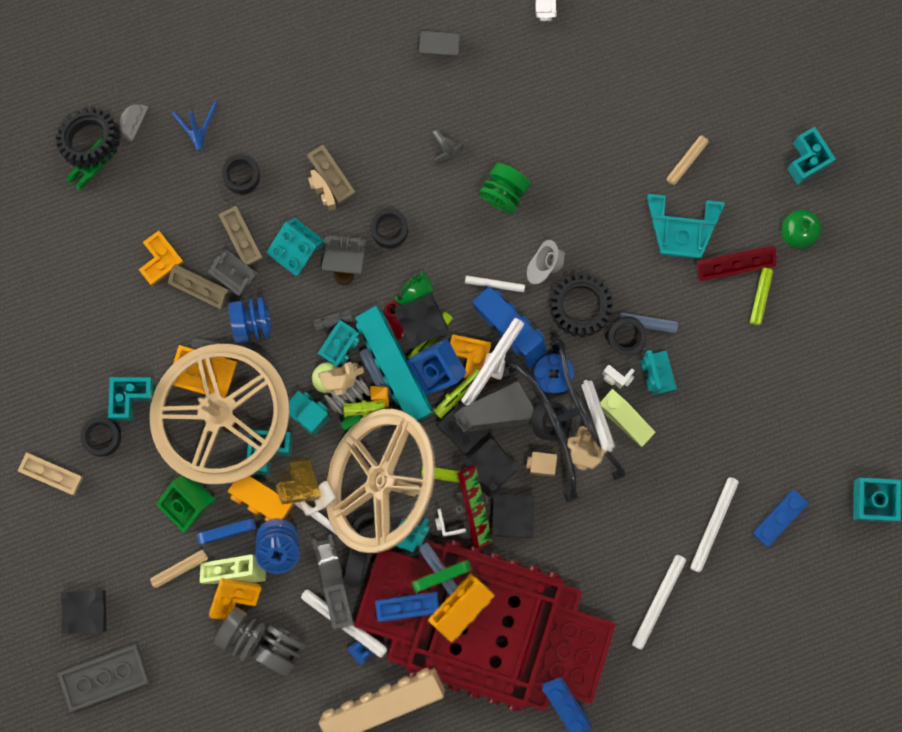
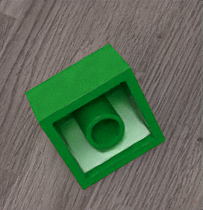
[156,475,215,533]

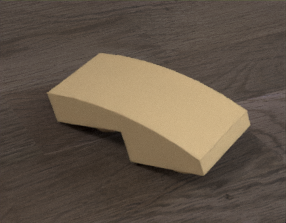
[308,170,336,211]

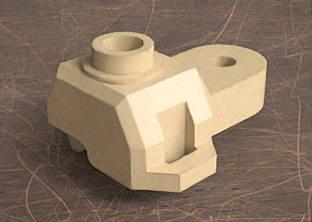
[317,362,364,395]
[567,426,606,470]

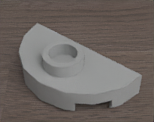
[120,104,148,142]

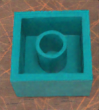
[853,478,901,523]

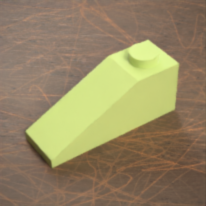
[600,389,655,447]
[200,555,266,584]

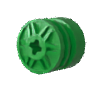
[478,163,531,214]

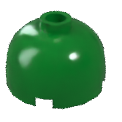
[781,209,822,250]
[394,271,434,306]

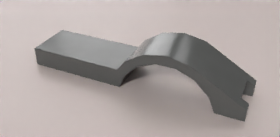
[312,534,354,630]

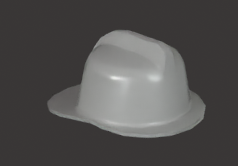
[527,240,565,284]

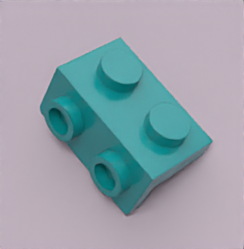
[318,320,361,367]
[396,518,430,552]

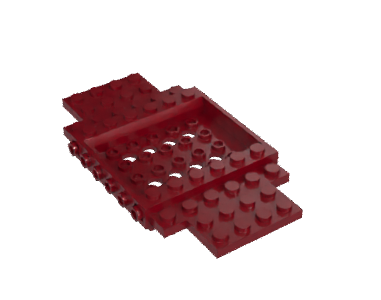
[354,540,616,712]

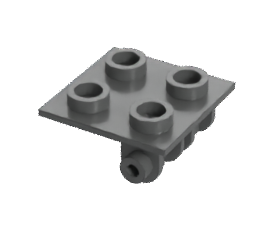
[321,234,366,274]

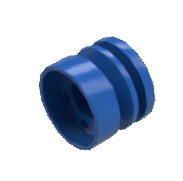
[228,297,271,344]
[255,519,299,574]

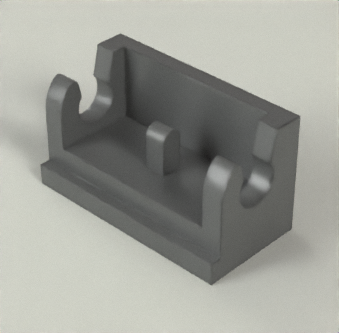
[419,31,460,56]
[208,250,258,296]

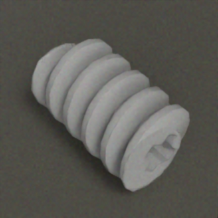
[324,375,371,415]

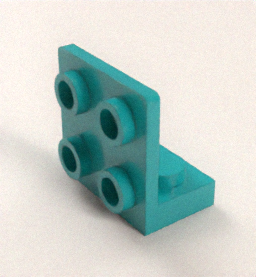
[267,218,325,276]
[640,350,677,396]

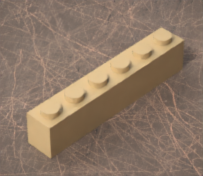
[319,668,445,732]

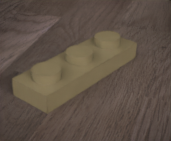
[307,145,356,204]
[218,206,263,266]
[168,264,228,309]

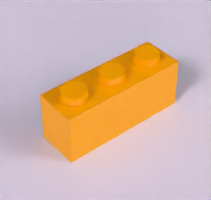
[227,476,294,521]
[428,574,494,643]

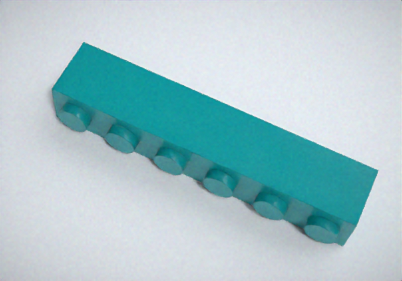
[355,306,435,422]

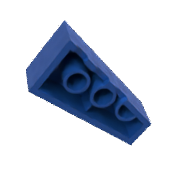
[472,286,547,369]

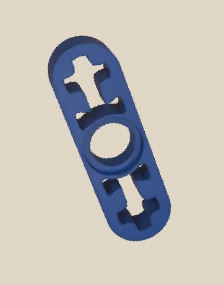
[197,519,257,545]

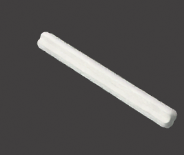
[462,318,524,406]
[581,380,615,452]
[690,477,739,572]
[632,555,686,649]
[301,589,387,657]

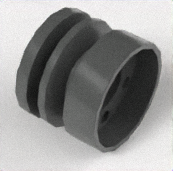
[213,607,267,663]
[252,625,307,678]

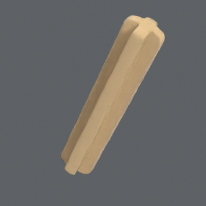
[667,136,708,185]
[150,550,208,588]

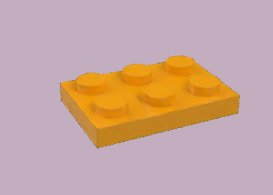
[173,345,237,398]

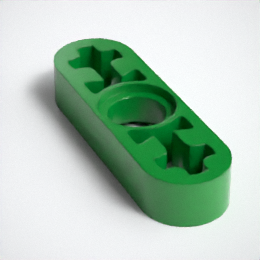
[412,560,472,593]

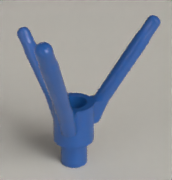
[172,101,218,150]

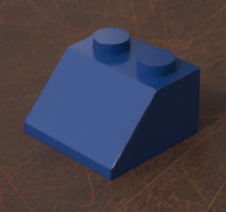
[406,339,467,395]

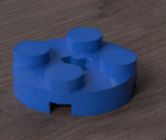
[534,354,574,394]

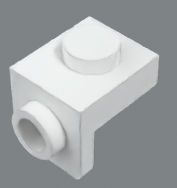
[536,0,556,21]
[602,365,635,389]

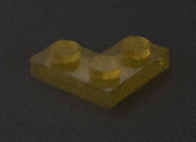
[276,460,321,505]

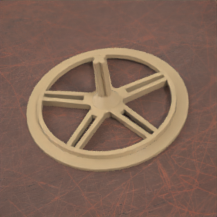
[150,344,289,484]
[326,409,435,553]

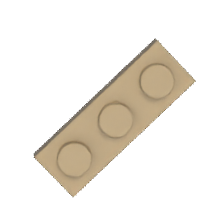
[18,453,83,496]

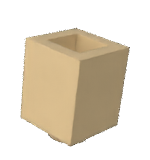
[526,452,557,477]

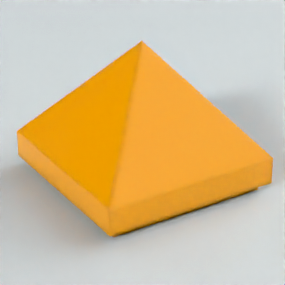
[370,386,389,407]

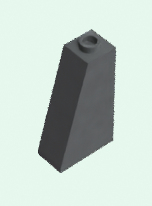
[454,381,535,432]

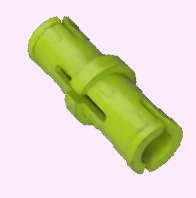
[343,400,385,417]

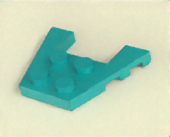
[647,194,725,259]

